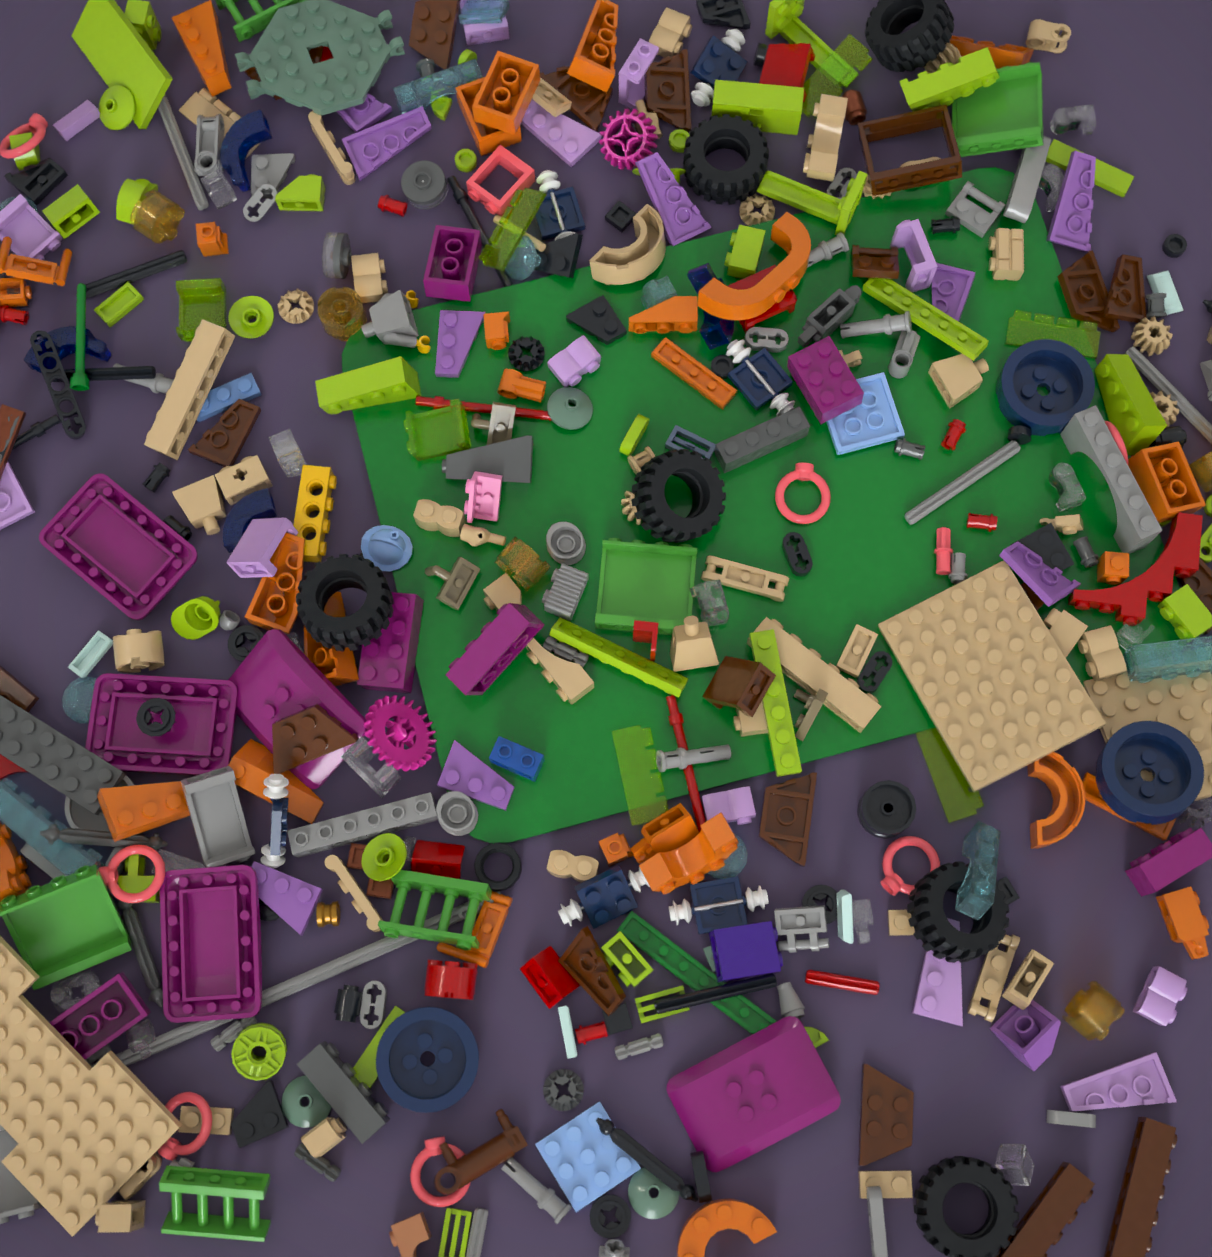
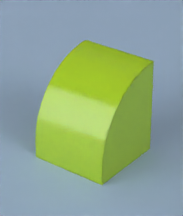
[9,132,40,171]

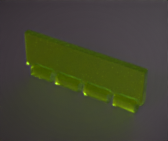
[802,34,872,119]
[479,188,547,271]
[1005,310,1101,359]
[612,725,669,826]
[915,728,984,823]

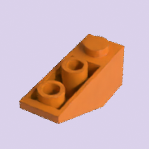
[629,296,698,334]

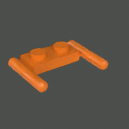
[0,236,72,286]
[437,891,513,968]

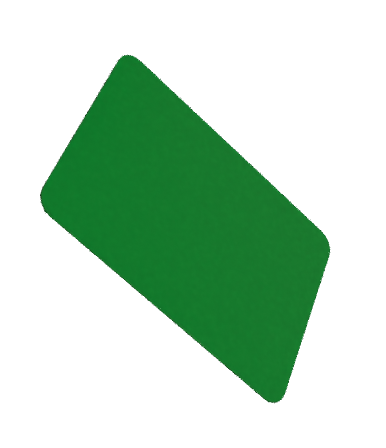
[342,167,1187,843]

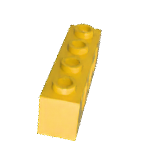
[293,465,337,563]

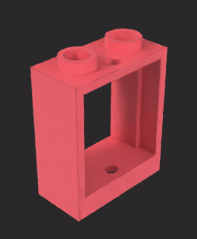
[466,145,535,217]

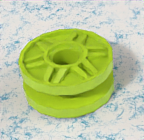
[231,1022,287,1081]

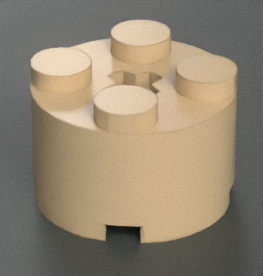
[113,629,165,673]

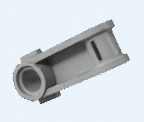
[194,114,224,181]

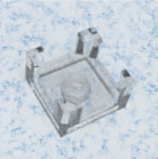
[341,736,402,798]

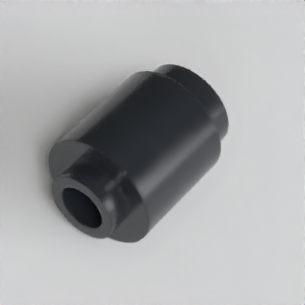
[1150,426,1187,448]
[334,985,363,1023]

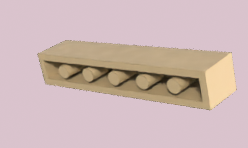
[144,319,235,460]
[747,617,881,733]

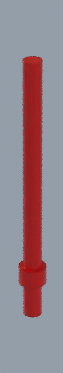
[416,396,552,421]
[666,695,706,833]

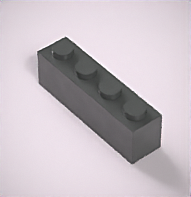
[714,406,810,474]
[297,1041,390,1144]

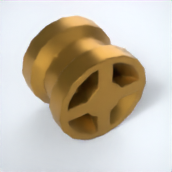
[316,901,340,927]

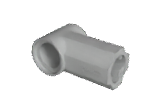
[888,330,921,379]

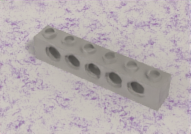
[287,792,438,858]

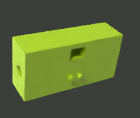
[711,80,804,135]

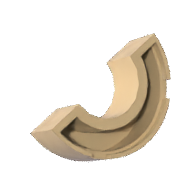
[803,94,848,182]
[589,204,666,285]

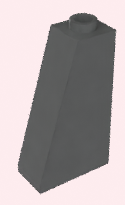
[442,435,534,483]

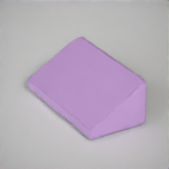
[53,100,100,141]

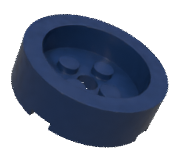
[995,339,1095,436]
[1096,721,1204,825]
[376,1007,479,1113]

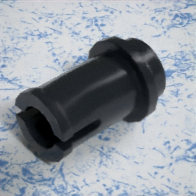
[931,215,960,234]
[142,462,171,493]
[163,515,192,541]

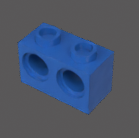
[489,736,545,782]

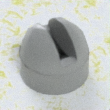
[219,610,240,630]

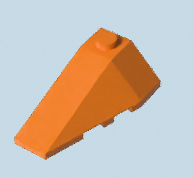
[949,35,1034,69]
[245,532,305,634]
[228,739,324,824]

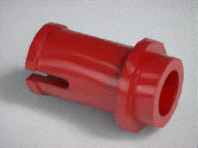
[378,194,408,217]
[0,305,29,325]
[941,419,966,451]
[967,513,998,532]
[575,1021,608,1045]

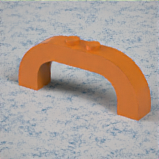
[697,212,811,320]

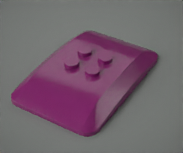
[39,474,198,621]
[228,629,368,789]
[85,673,238,775]
[160,865,262,1023]
[666,1016,841,1172]

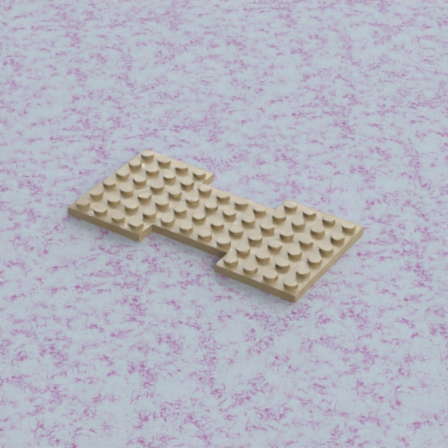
[0,936,182,1237]

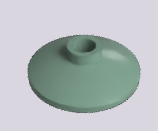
[547,387,593,430]
[282,1075,332,1128]
[628,1167,679,1219]

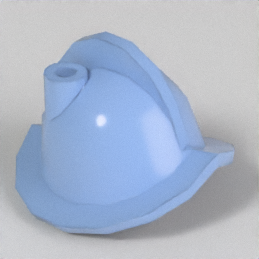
[361,525,413,572]

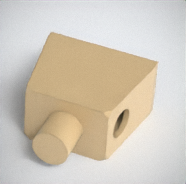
[928,354,989,409]
[172,475,226,535]
[670,616,719,672]

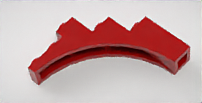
[1068,512,1203,626]

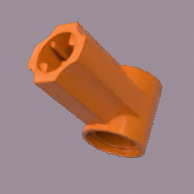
[497,369,546,402]

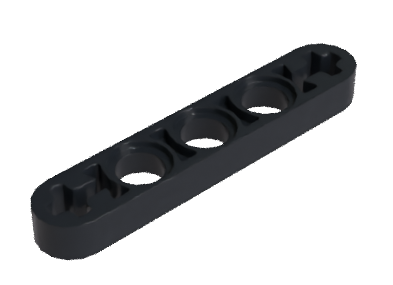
[30,330,86,439]

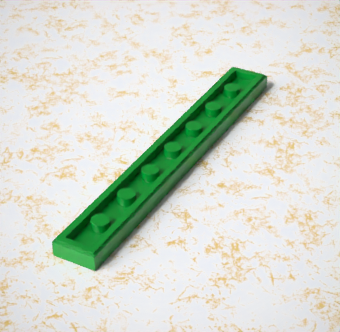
[617,911,777,1034]

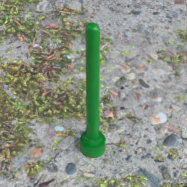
[70,283,90,391]

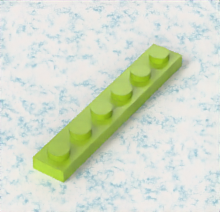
[863,278,989,361]
[549,617,688,697]
[749,629,802,777]

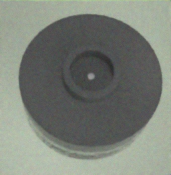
[401,160,448,209]
[322,232,352,279]

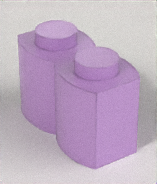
[548,335,601,387]
[701,786,756,825]
[1133,966,1187,1026]

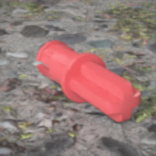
[934,527,953,575]

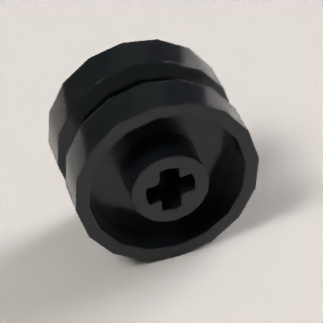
[857,780,916,839]

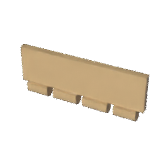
[179,88,262,163]
[1043,608,1088,658]

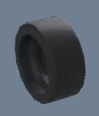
[474,842,522,891]

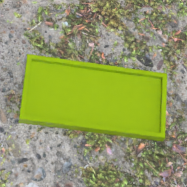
[71,0,173,129]

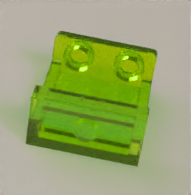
[176,278,226,342]
[404,398,471,461]

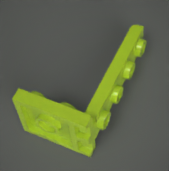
[765,0,855,89]
[757,171,868,235]

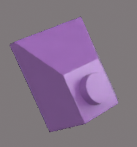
[990,1000,1061,1072]

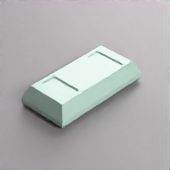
[1147,270,1183,315]
[68,630,113,678]
[836,889,854,944]

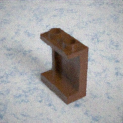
[702,656,776,717]

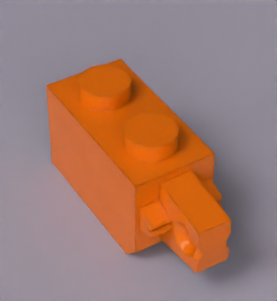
[630,803,699,864]
[1156,886,1209,960]

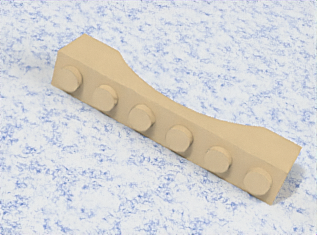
[483,573,594,705]

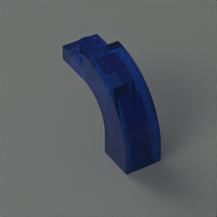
[220,110,273,192]
[687,263,734,350]
[24,326,112,374]
[223,488,278,553]

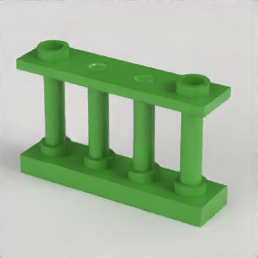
[214,0,306,42]
[378,870,492,950]
[159,1165,271,1242]

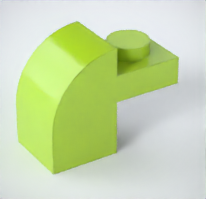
[116,178,158,226]
[118,854,160,903]

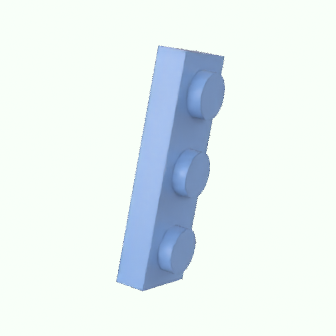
[197,373,262,423]

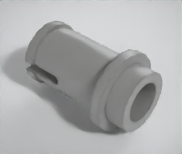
[949,553,968,584]

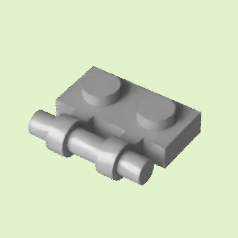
[774,905,829,953]

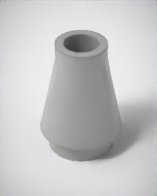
[777,982,805,1019]

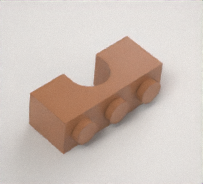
[389,1211,432,1257]

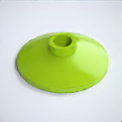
[99,85,136,130]
[228,296,274,339]
[362,833,407,881]

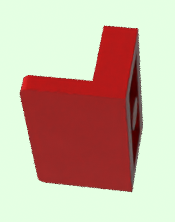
[633,620,659,662]
[411,840,465,879]
[520,946,580,1009]

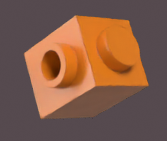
[1097,551,1129,585]

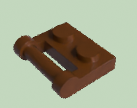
[851,245,899,279]

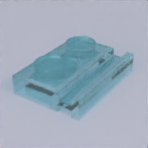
[459,0,510,24]

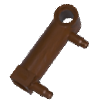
[434,1109,528,1195]

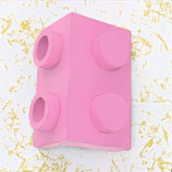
[464,471,502,523]

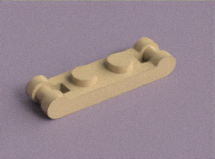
[308,111,356,185]
[701,556,789,602]
[325,855,383,932]
[967,934,1020,1023]

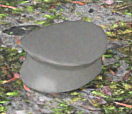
[546,522,586,565]
[436,791,478,836]

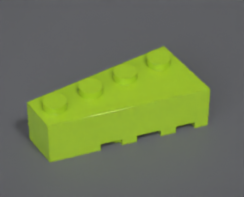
[899,47,1000,111]
[1094,354,1167,455]
[315,356,422,414]

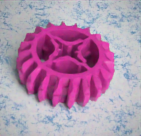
[599,109,658,171]

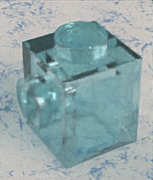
[641,276,678,309]

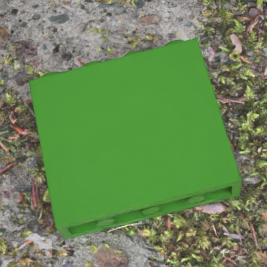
[952,62,1044,157]
[595,538,697,635]
[0,864,132,990]

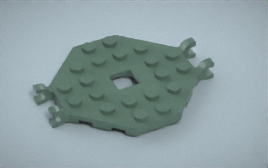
[235,0,405,116]

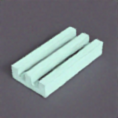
[558,1006,578,1059]

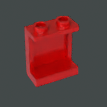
[759,43,815,102]
[728,265,797,334]

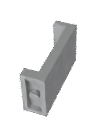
[180,766,255,868]
[0,1125,43,1224]

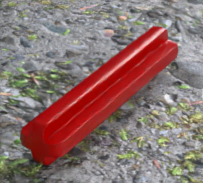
[805,970,880,995]

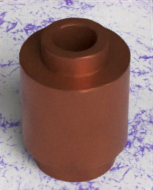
[842,90,867,125]

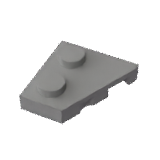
[251,153,295,199]

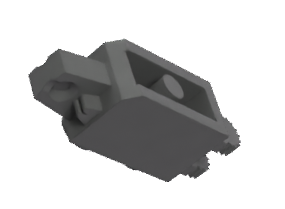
[797,285,862,348]

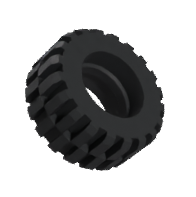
[865,0,954,72]
[683,114,769,205]
[631,449,726,543]
[296,554,394,651]
[907,861,1009,963]
[913,1156,1019,1257]

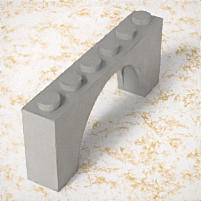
[1060,405,1163,554]

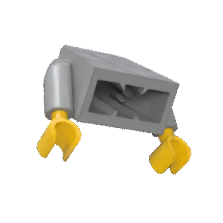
[361,290,431,354]

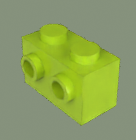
[124,0,161,50]
[42,184,100,239]
[724,225,765,279]
[1158,584,1212,644]
[601,931,653,988]

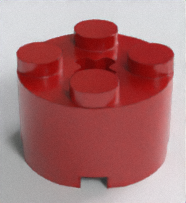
[425,960,478,1000]

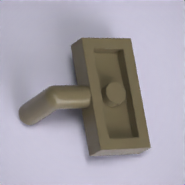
[471,402,516,445]
[425,557,480,610]
[793,689,828,741]

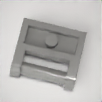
[945,181,1006,238]

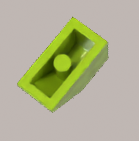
[275,174,325,211]

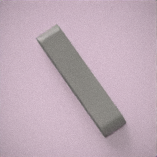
[1003,135,1051,223]

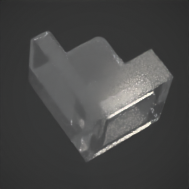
[200,168,237,210]
[1116,624,1155,654]
[995,1144,1034,1186]

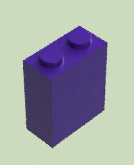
[709,921,783,983]

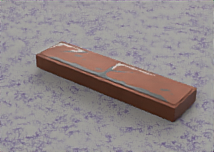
[0,404,26,479]

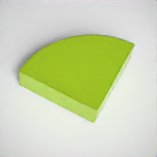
[430,92,452,121]
[805,1027,829,1048]

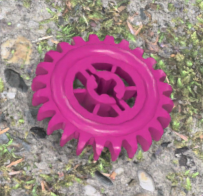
[364,695,437,772]

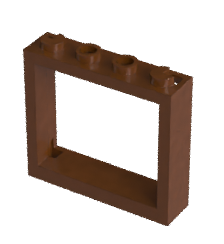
[858,105,962,196]

